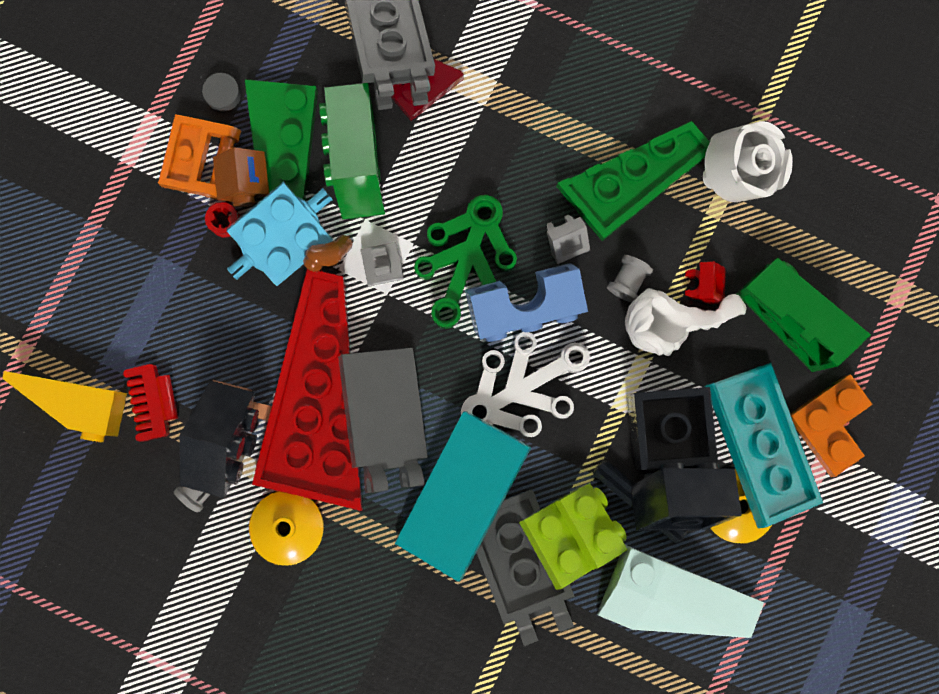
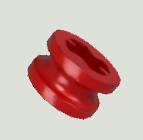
[205,202,241,238]

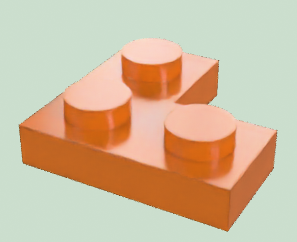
[790,374,873,477]

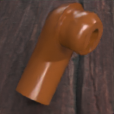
[303,235,353,272]

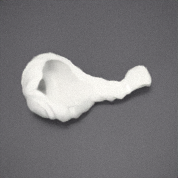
[625,288,746,356]

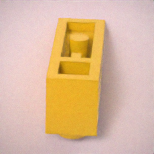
[2,371,127,442]

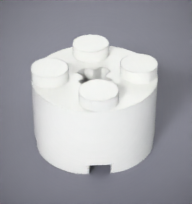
[703,121,793,202]

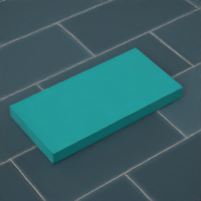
[705,363,823,528]
[395,411,531,582]

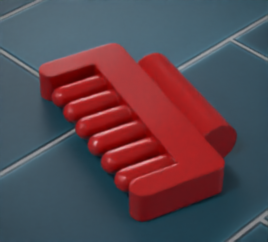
[123,364,178,442]

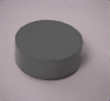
[202,73,241,112]

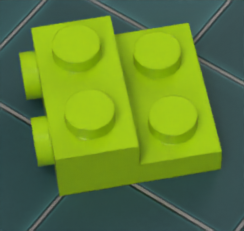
[519,483,628,590]

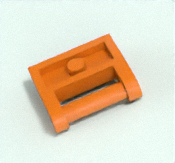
[158,114,241,201]

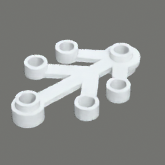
[461,332,590,437]

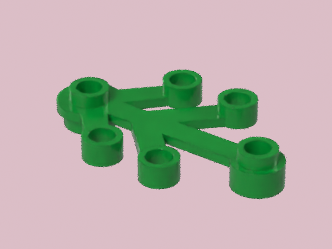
[414,195,517,329]

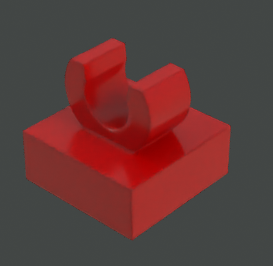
[685,261,725,304]

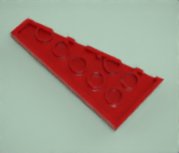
[252,269,363,511]

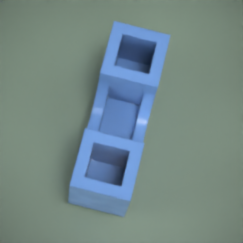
[465,263,588,342]

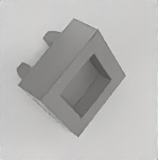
[547,215,590,264]
[360,242,404,287]

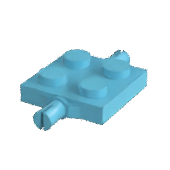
[227,181,333,286]

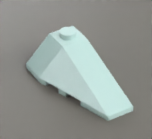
[597,545,764,638]

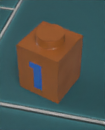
[213,147,269,207]

